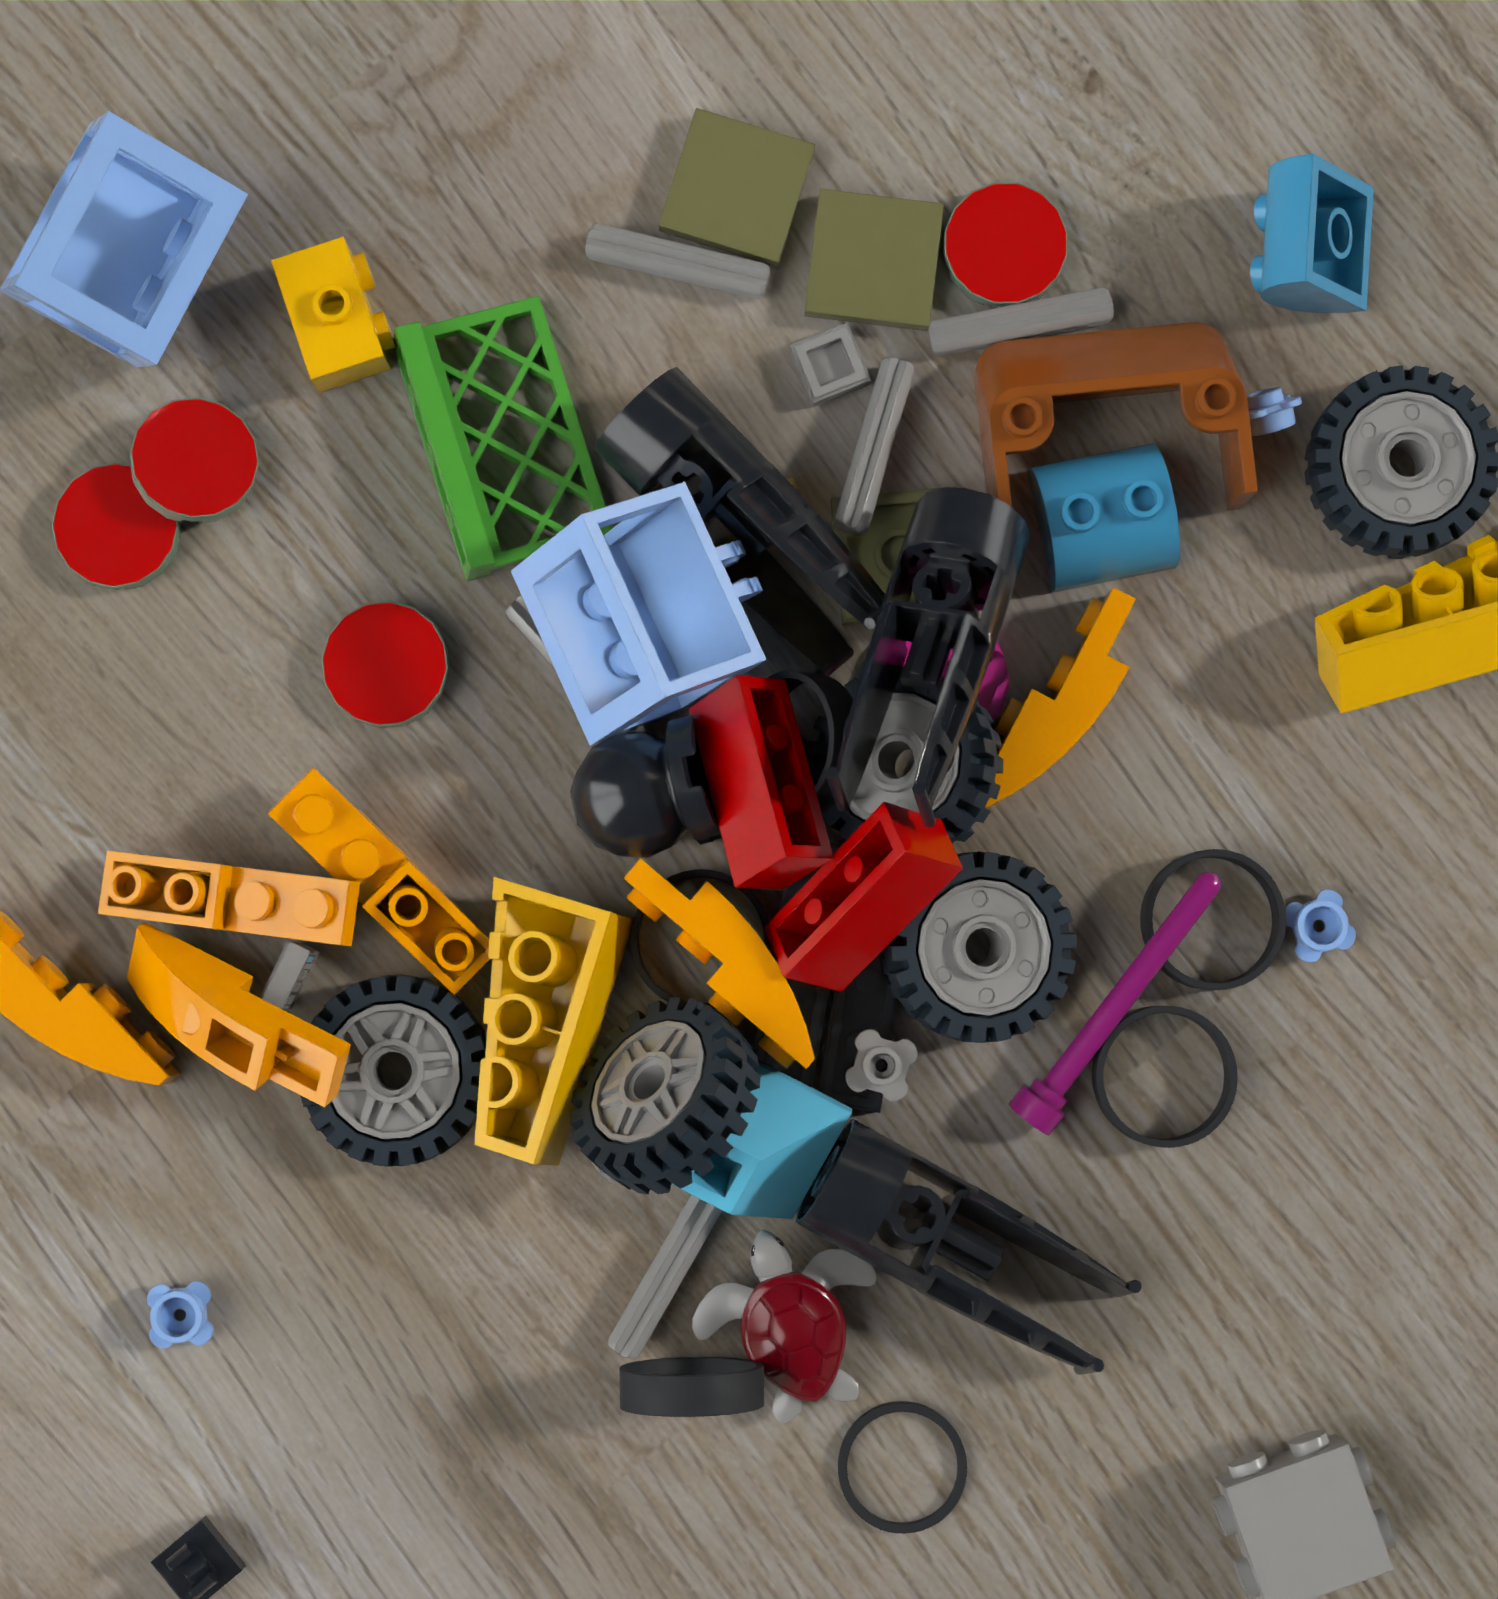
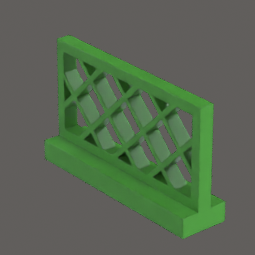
[393,296,613,582]

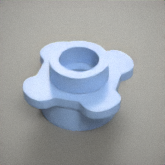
[1247,387,1302,436]
[1285,890,1356,962]
[147,1281,214,1349]

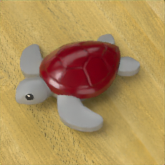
[692,1230,877,1423]

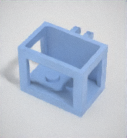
[0,111,248,368]
[511,482,767,746]

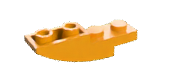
[985,587,1136,808]
[268,766,490,995]
[98,851,360,947]
[624,858,815,1069]
[0,911,181,1085]
[127,922,351,1108]

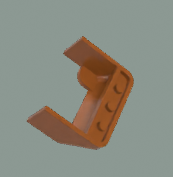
[974,322,1258,511]

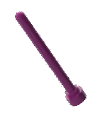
[1008,872,1221,1136]

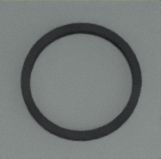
[838,1401,967,1534]

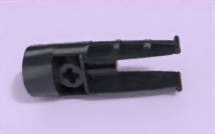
[594,367,885,676]
[825,487,1030,828]
[796,1119,1142,1375]

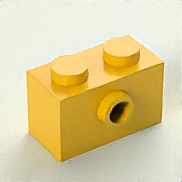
[271,236,396,393]

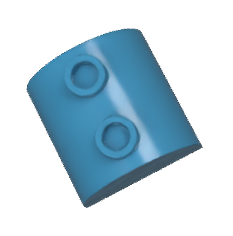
[1250,154,1374,313]
[1027,443,1180,593]

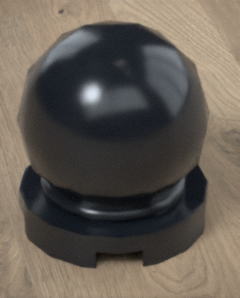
[570,715,722,858]

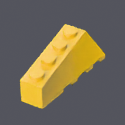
[1315,535,1498,714]
[474,877,633,1166]

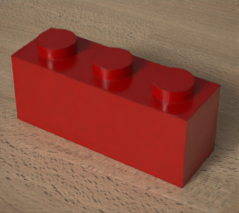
[689,675,834,889]
[764,802,963,992]

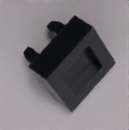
[151,1516,246,1599]

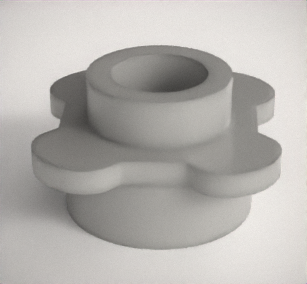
[845,1029,918,1102]

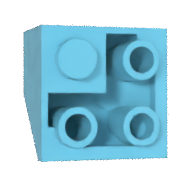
[672,1060,852,1219]

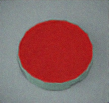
[943,182,1068,307]
[130,397,259,524]
[52,462,181,590]
[321,601,450,729]

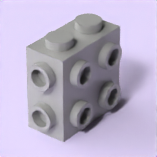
[1211,1430,1396,1599]

